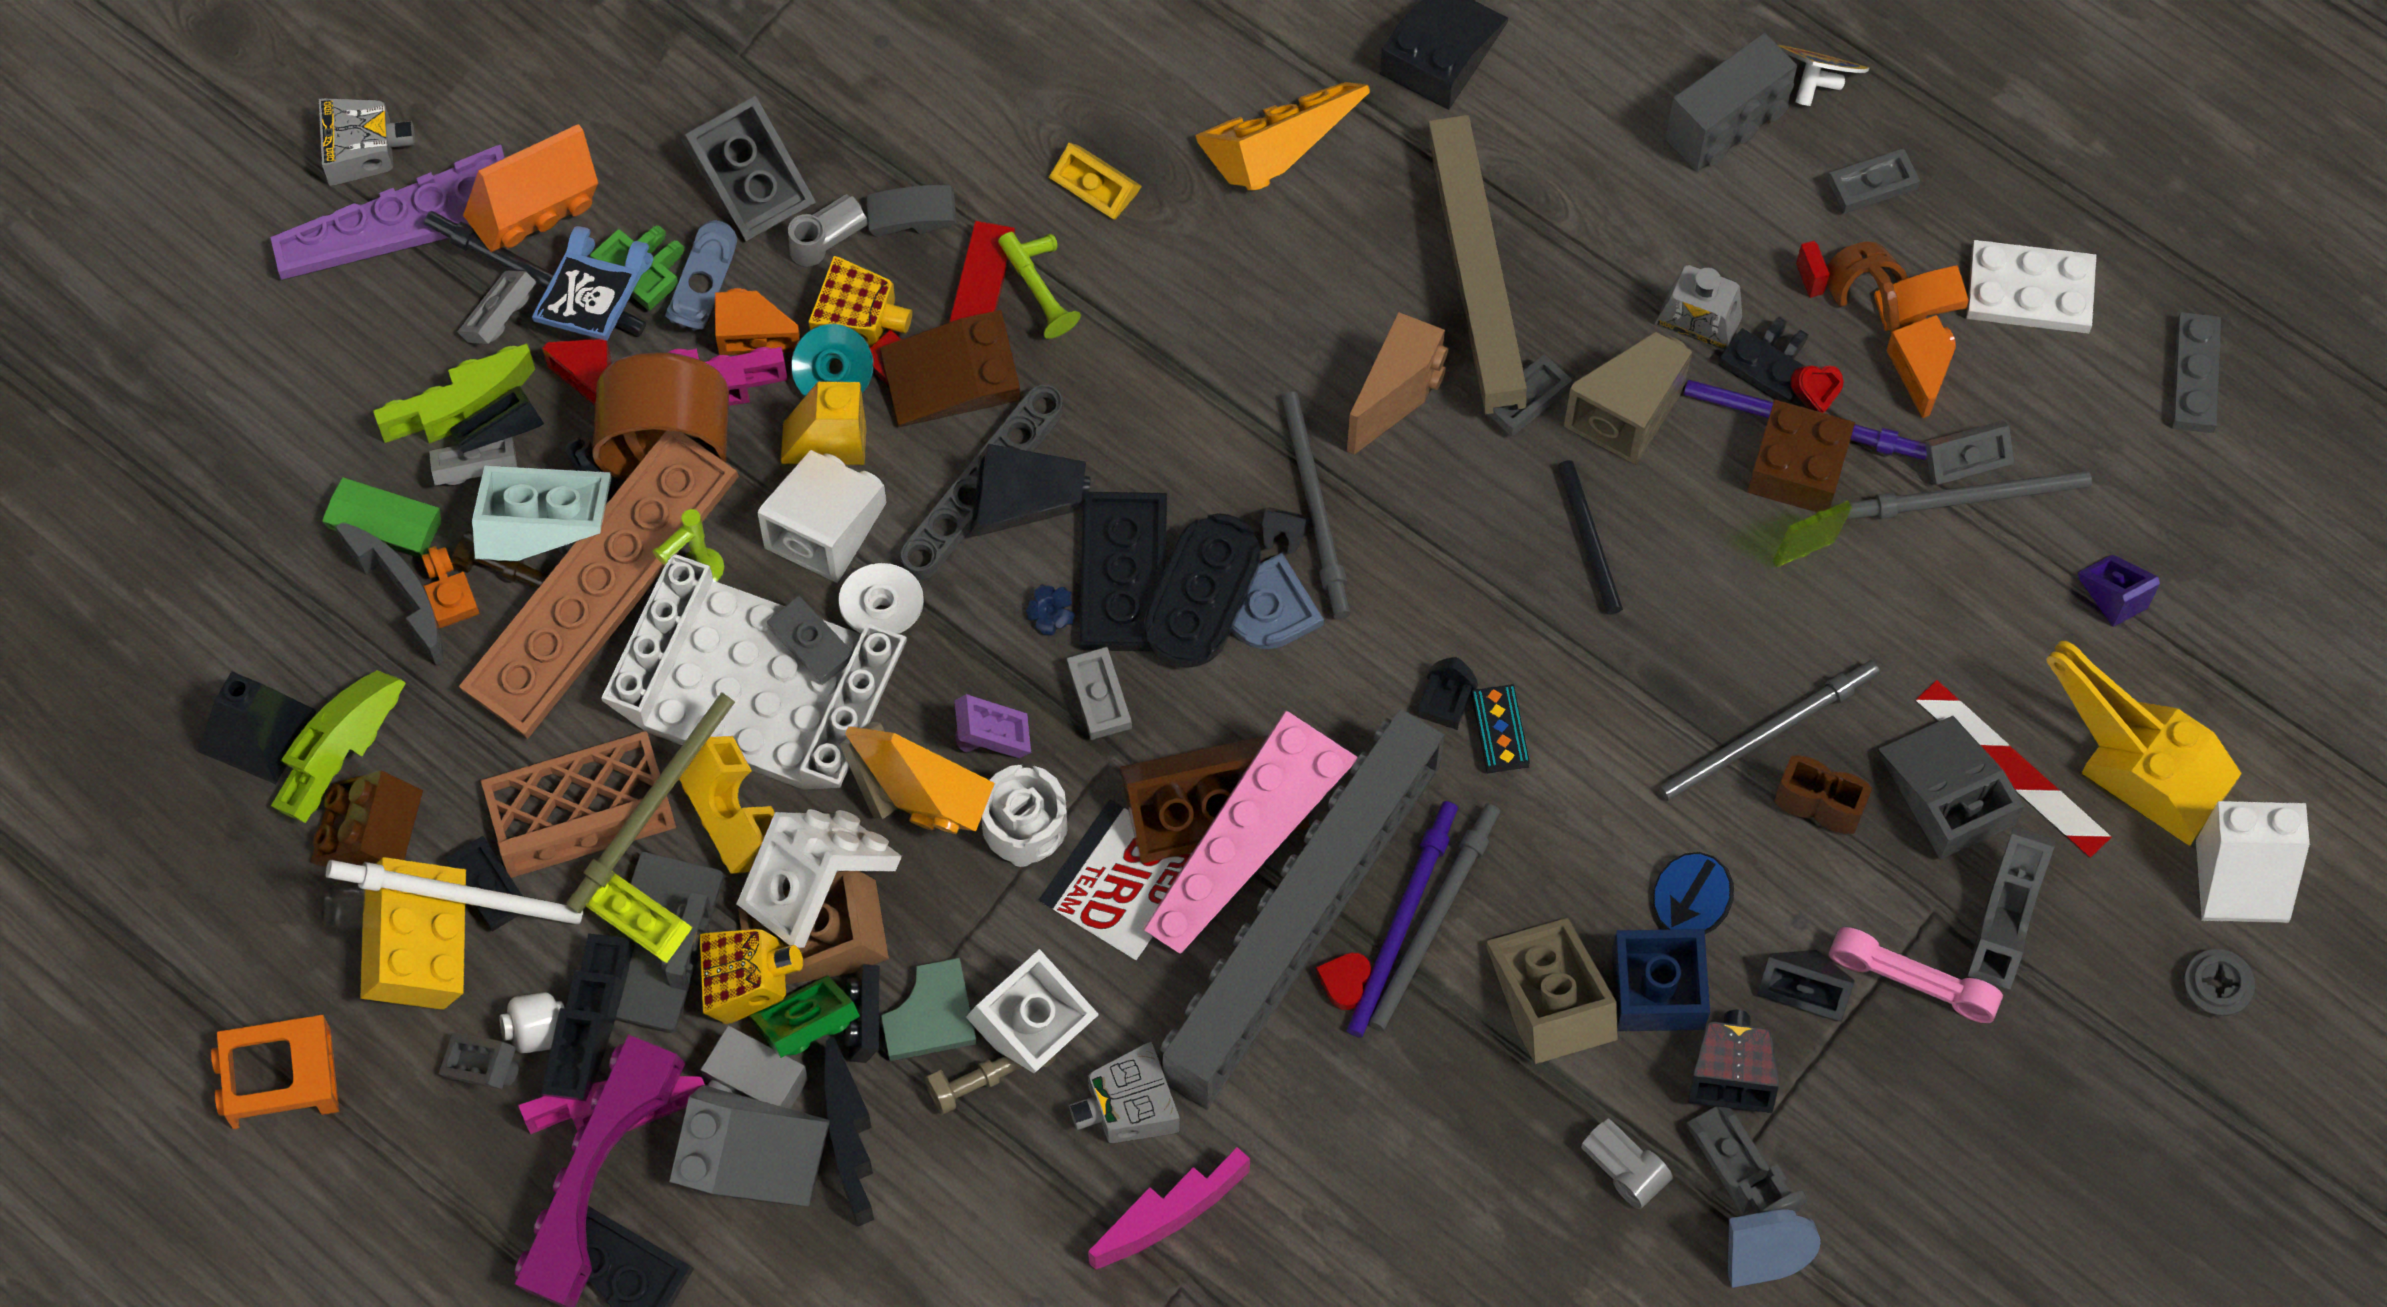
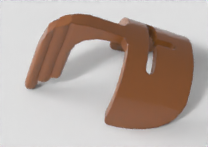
[1827,241,1908,337]

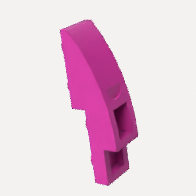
[667,347,788,406]

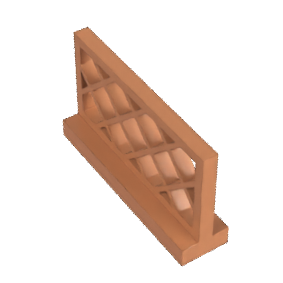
[481,731,676,878]

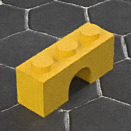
[679,736,775,874]

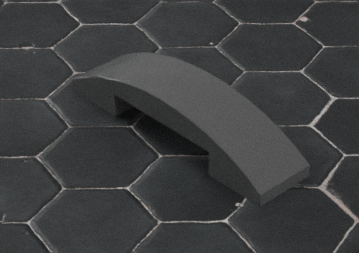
[336,522,443,666]

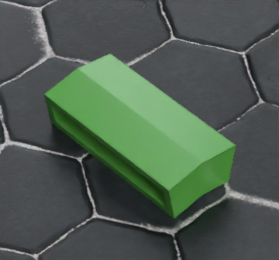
[322,477,442,559]

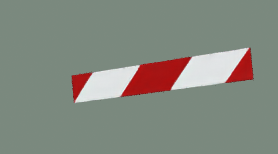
[1916,680,2112,858]

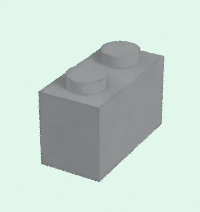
[701,1025,808,1109]

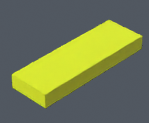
[586,871,693,963]

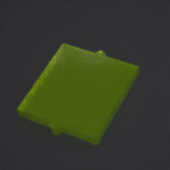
[1772,501,1852,567]

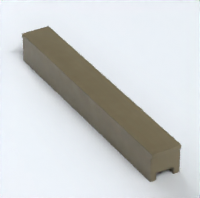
[1429,115,1527,414]

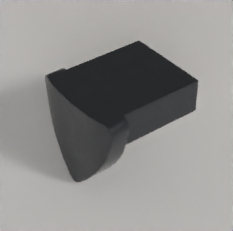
[1417,657,1478,730]

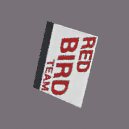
[1038,800,1192,960]

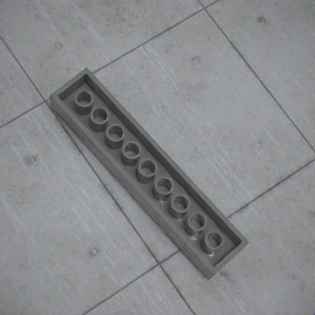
[1160,708,1445,1110]

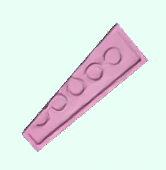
[1143,710,1358,954]

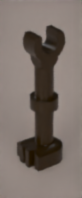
[452,531,550,588]

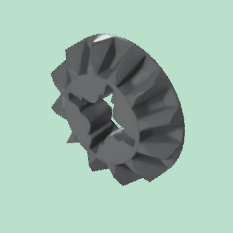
[2183,949,2255,1019]

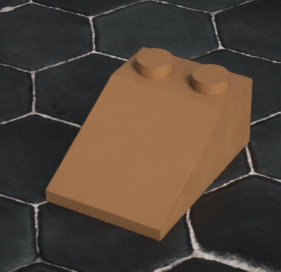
[1347,312,1448,455]
[738,871,889,985]

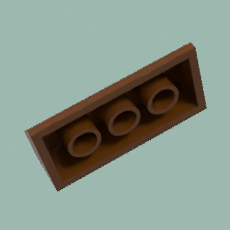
[1120,735,1310,864]

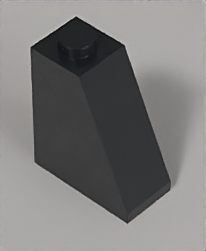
[970,444,1091,536]

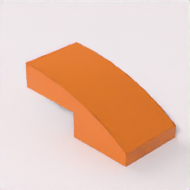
[1874,265,1969,331]

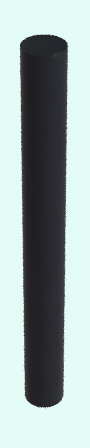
[1558,460,1623,615]

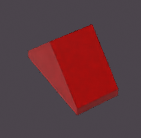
[542,339,611,406]

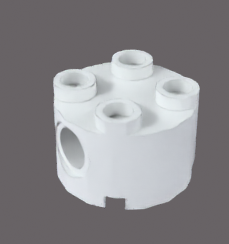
[981,765,1068,867]

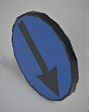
[1653,852,1734,934]

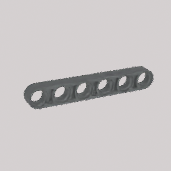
[901,385,1063,580]

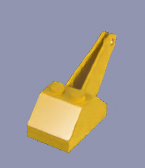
[2046,641,2242,846]

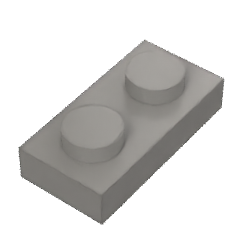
[457,271,536,344]
[429,437,517,486]
[1067,647,1132,740]

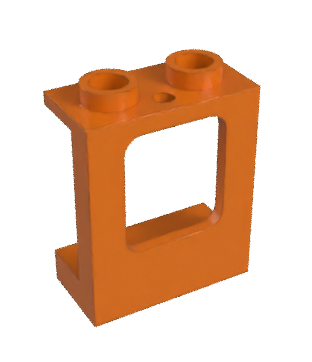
[211,1015,339,1129]

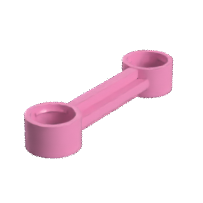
[1829,927,2003,1023]

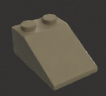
[1486,918,1618,1064]

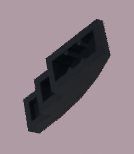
[541,933,635,1101]
[824,1037,874,1227]

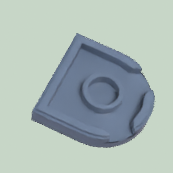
[1231,553,1324,649]
[1728,1209,1821,1288]

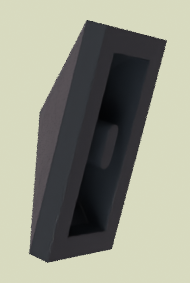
[1757,950,1855,1022]

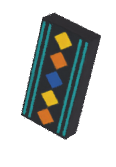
[1471,684,1530,774]

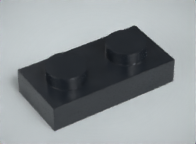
[446,836,523,932]
[844,964,880,1063]

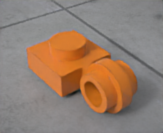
[421,546,480,628]

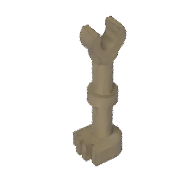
[925,1054,1056,1115]

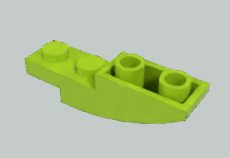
[373,344,535,444]
[271,670,406,823]

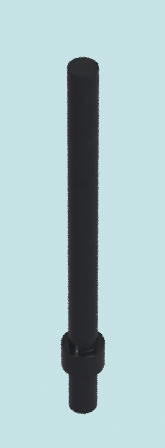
[424,210,646,337]

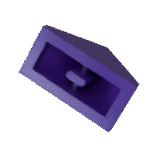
[2078,554,2160,627]

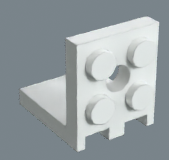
[737,809,902,948]

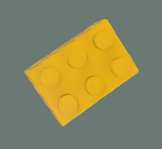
[360,857,466,1010]

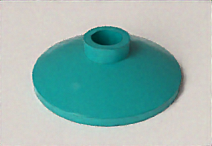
[791,324,873,396]

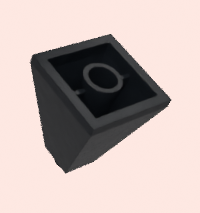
[198,671,316,785]

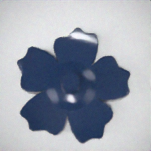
[1026,584,1075,635]

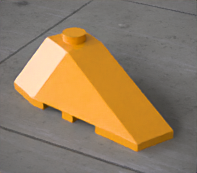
[1195,82,1370,190]

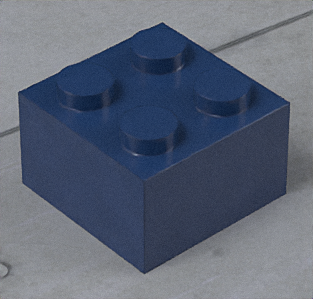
[1612,929,1710,1031]

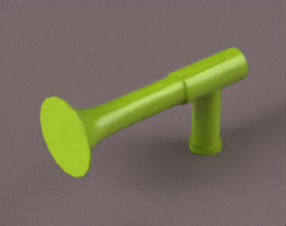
[998,232,1081,339]
[652,509,724,582]

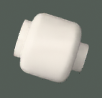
[499,992,564,1053]

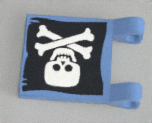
[532,226,653,341]

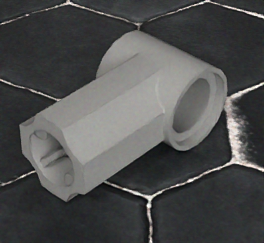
[788,194,867,267]
[1581,1118,1673,1210]

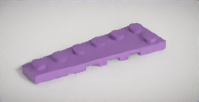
[270,145,505,280]

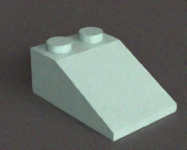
[472,466,611,561]

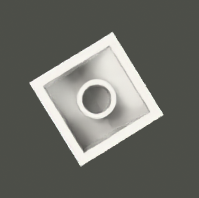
[966,949,1099,1073]

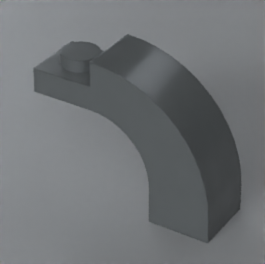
[1968,826,2056,989]

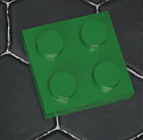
[750,975,860,1058]

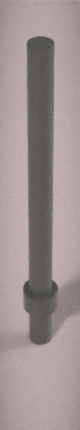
[1282,392,1351,619]
[1843,471,2092,520]
[1659,660,1880,801]
[1369,803,1501,1031]

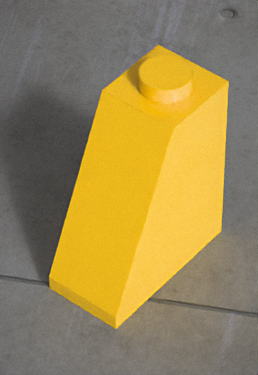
[781,382,866,465]

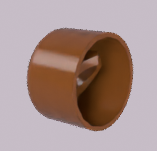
[593,352,729,481]

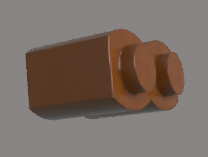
[1774,755,1872,834]

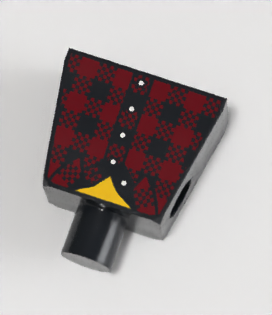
[1688,1009,1779,1113]

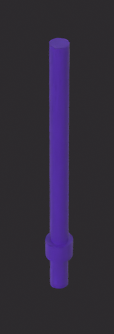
[1684,379,1927,460]
[1346,801,1458,1038]

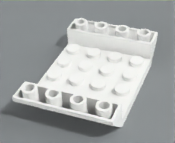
[601,554,907,790]

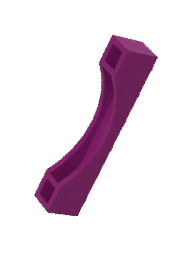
[515,1034,685,1307]

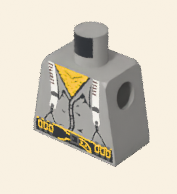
[319,98,415,186]
[1655,265,1742,351]

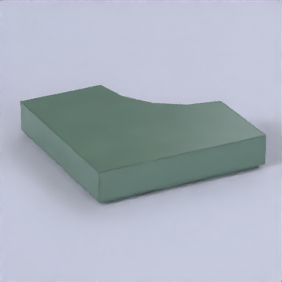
[881,958,976,1061]

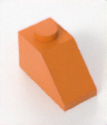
[715,288,801,355]
[1886,315,1956,418]

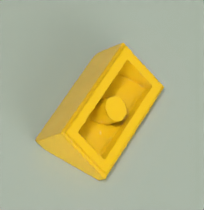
[1049,143,1142,220]

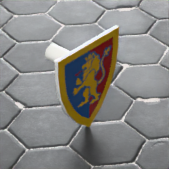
[1777,44,1869,106]

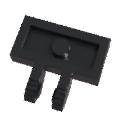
[1718,317,1809,404]

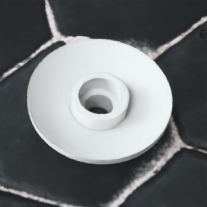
[839,563,924,634]

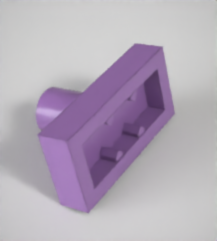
[955,694,1031,758]

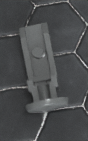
[1686,1106,1807,1215]

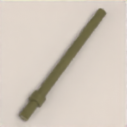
[566,692,735,913]

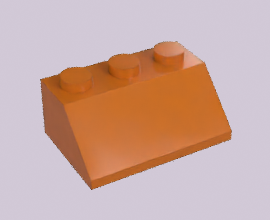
[463,124,598,252]

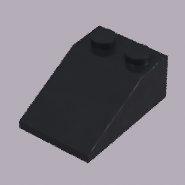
[1380,0,1509,110]

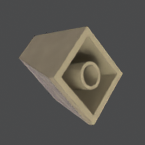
[1564,332,1693,465]

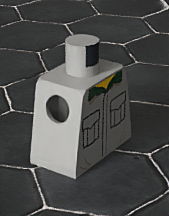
[1069,1042,1180,1143]

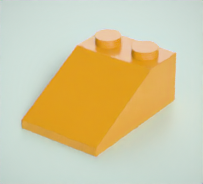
[845,726,995,834]

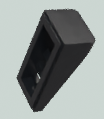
[449,386,544,453]

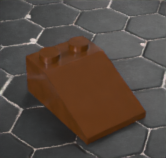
[880,310,1020,428]

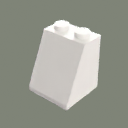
[757,450,887,583]
[2196,801,2310,923]

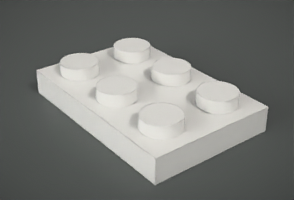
[1966,240,2096,334]

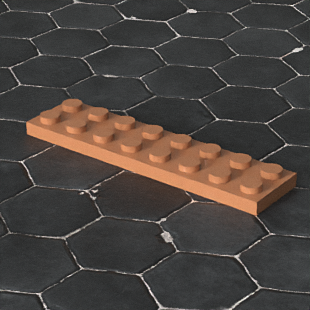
[459,430,739,739]

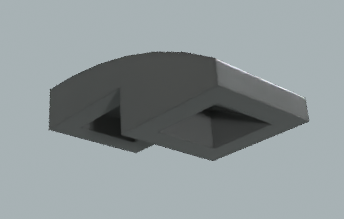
[867,185,956,237]

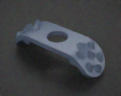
[665,220,737,331]

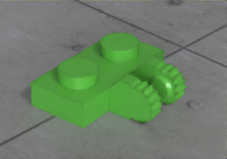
[590,225,684,311]

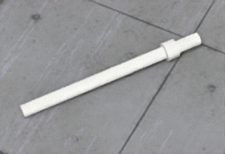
[326,860,583,925]

